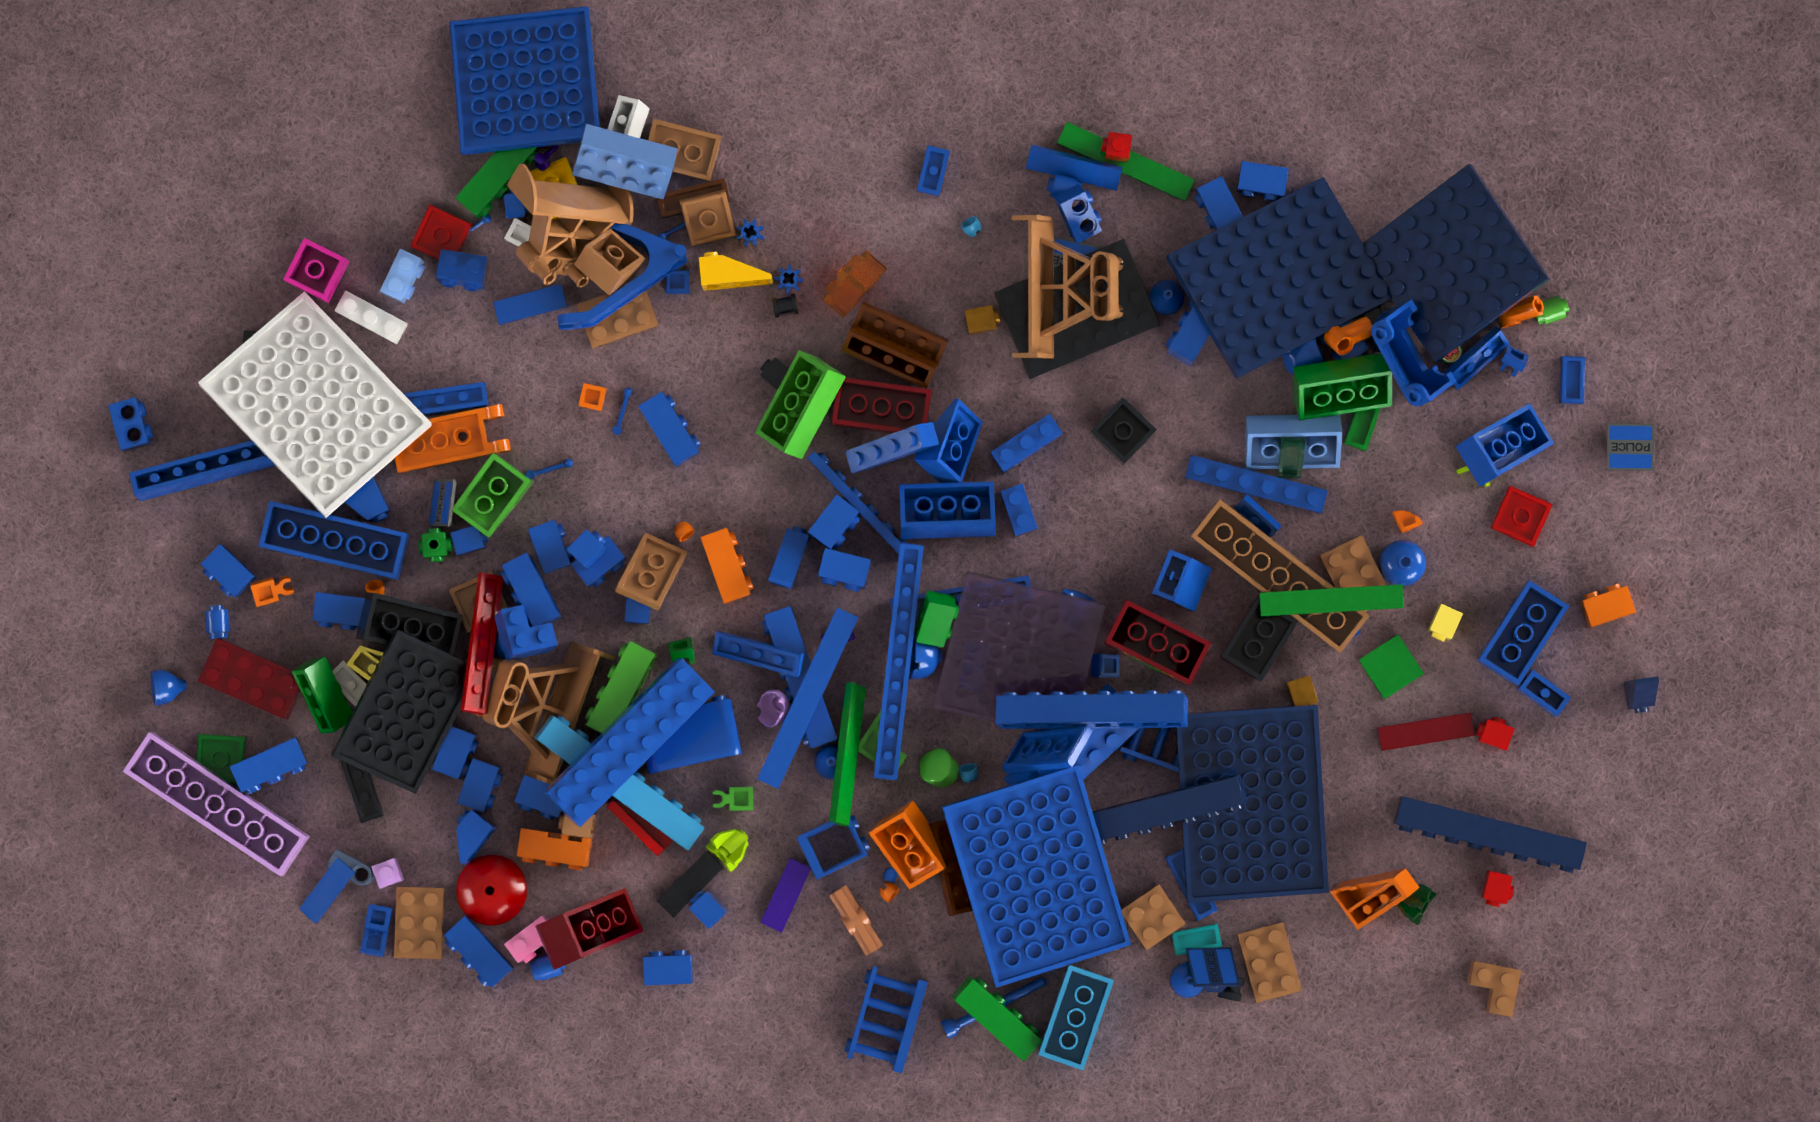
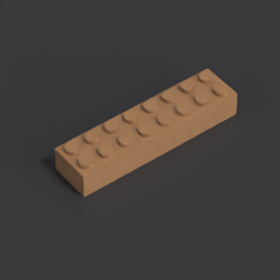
[1191,499,1370,653]

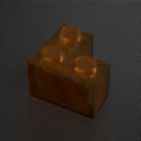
[822,250,887,318]

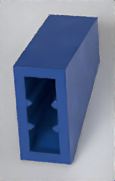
[345,476,391,523]
[768,526,810,590]

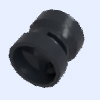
[1217,977,1245,1002]

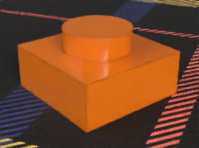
[578,383,607,412]

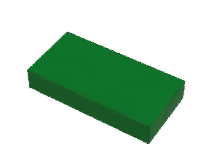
[1344,408,1381,452]

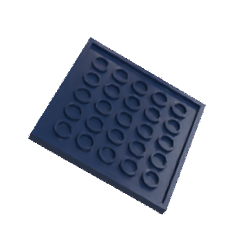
[1363,164,1550,362]

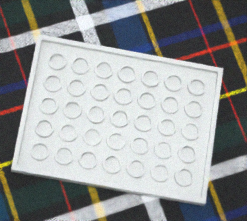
[198,292,432,518]

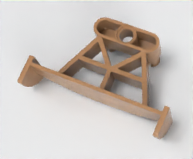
[507,164,634,288]
[1011,215,1124,359]
[475,641,615,784]

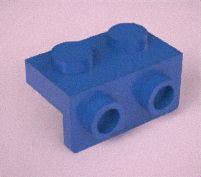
[436,249,488,291]

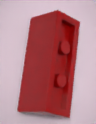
[607,799,673,856]

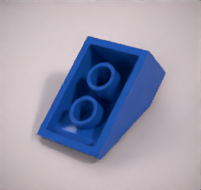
[914,399,983,483]

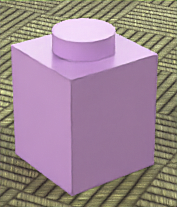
[371,858,405,889]

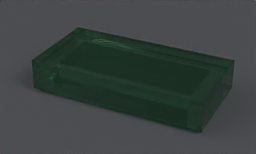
[1277,437,1305,478]

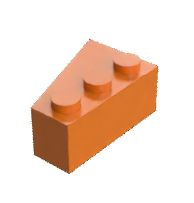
[517,828,593,870]
[1330,868,1420,930]

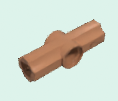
[829,885,883,956]

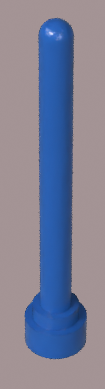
[941,977,1047,1039]

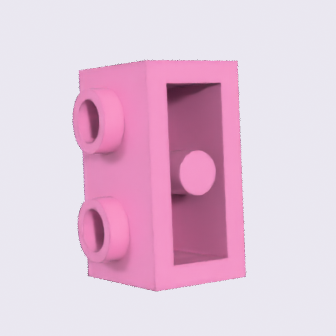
[504,915,548,963]

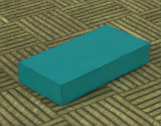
[1171,924,1222,956]

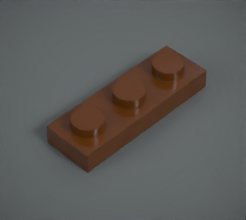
[657,178,730,219]

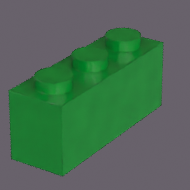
[291,657,352,734]

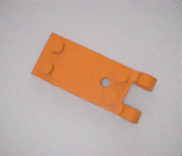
[395,404,511,473]

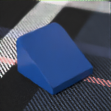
[1091,654,1120,678]

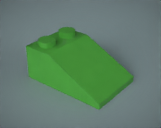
[453,453,534,538]

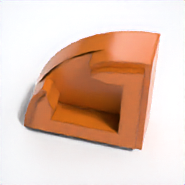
[1392,510,1423,534]

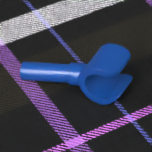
[883,867,900,883]

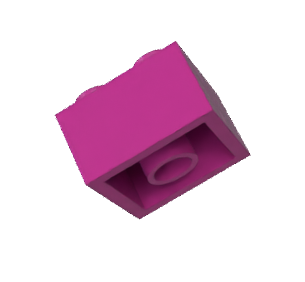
[283,238,350,304]

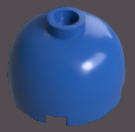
[1379,540,1426,587]
[909,632,942,679]

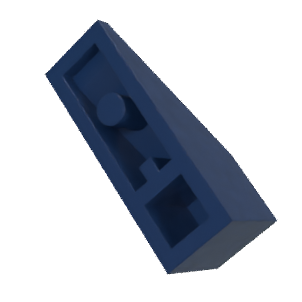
[1624,676,1659,713]

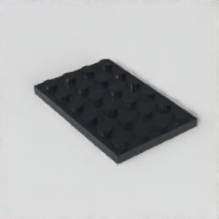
[994,239,1159,379]
[331,628,467,794]

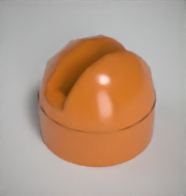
[674,521,695,542]
[365,579,385,595]
[879,882,900,903]

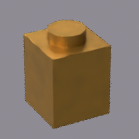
[964,305,1000,336]
[1286,675,1319,706]

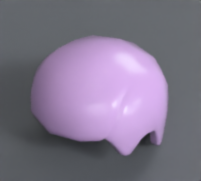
[757,689,791,728]

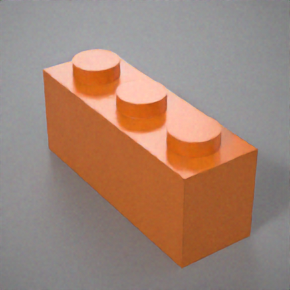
[700,528,754,604]

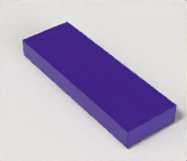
[760,858,811,932]

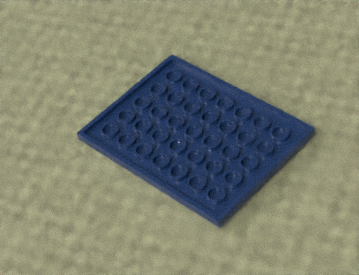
[1166,177,1392,379]
[1176,704,1329,903]

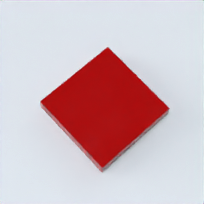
[410,204,473,260]
[1490,485,1553,547]

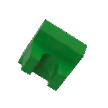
[668,637,695,664]

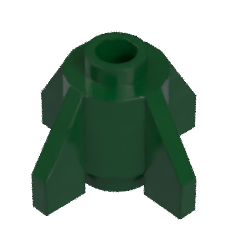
[1397,884,1437,925]

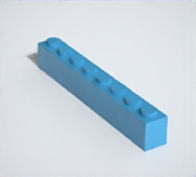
[534,715,705,850]

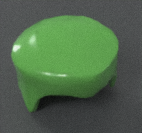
[920,748,959,788]

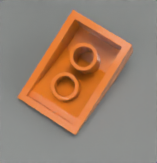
[869,801,946,890]

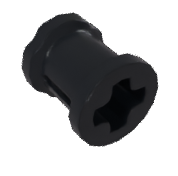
[772,293,799,318]

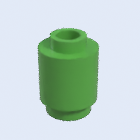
[1536,295,1569,325]

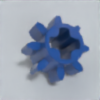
[737,219,764,247]
[774,265,804,295]

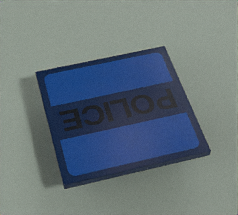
[1185,947,1240,992]

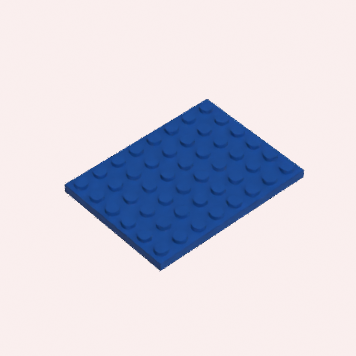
[941,764,1131,988]

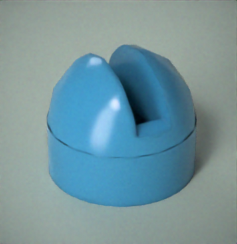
[961,216,982,237]
[959,763,978,783]

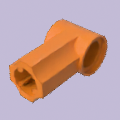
[1498,295,1544,328]
[1324,316,1372,355]

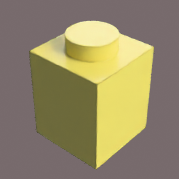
[1428,604,1463,642]

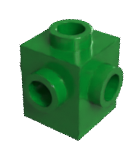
[418,528,453,563]

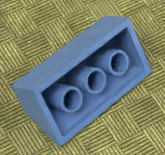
[1245,414,1342,470]

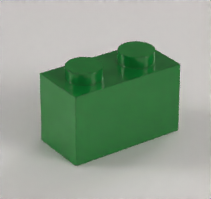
[914,590,959,647]

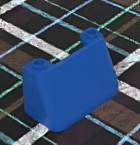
[1371,299,1456,406]
[647,695,743,774]

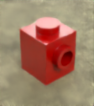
[1101,132,1132,162]
[1476,716,1515,751]
[1481,871,1514,907]

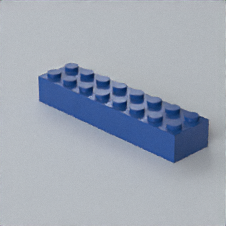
[543,658,715,827]

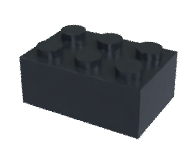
[1220,596,1298,682]

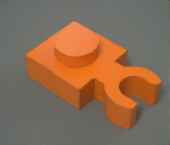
[249,576,294,607]

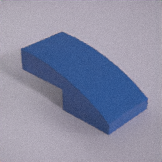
[360,904,393,957]

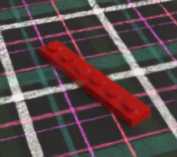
[461,572,503,715]

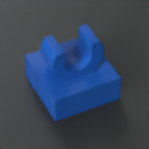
[1500,346,1529,377]

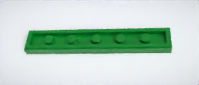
[1057,122,1194,202]
[1260,584,1404,616]
[829,682,866,826]

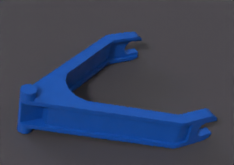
[557,220,688,330]

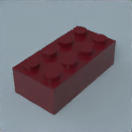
[832,378,932,434]
[198,638,300,720]

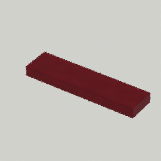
[1377,713,1475,751]

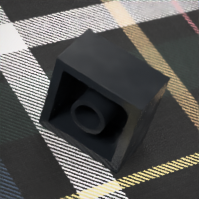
[1089,397,1157,466]

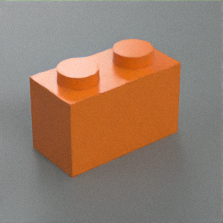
[1579,583,1636,628]

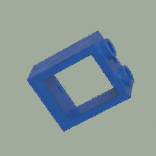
[796,815,870,880]

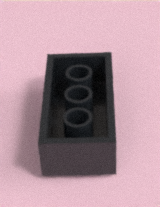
[356,593,463,655]

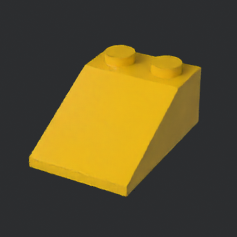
[699,252,774,291]

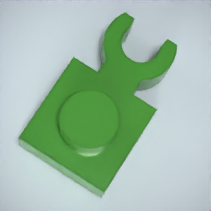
[713,787,754,811]

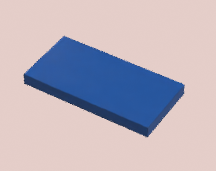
[1002,726,1093,773]

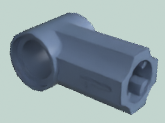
[327,849,375,885]

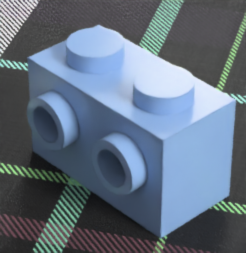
[380,249,425,304]

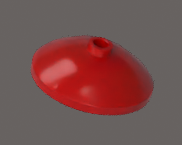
[456,855,527,926]

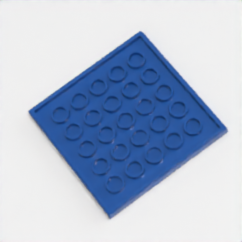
[449,6,600,155]

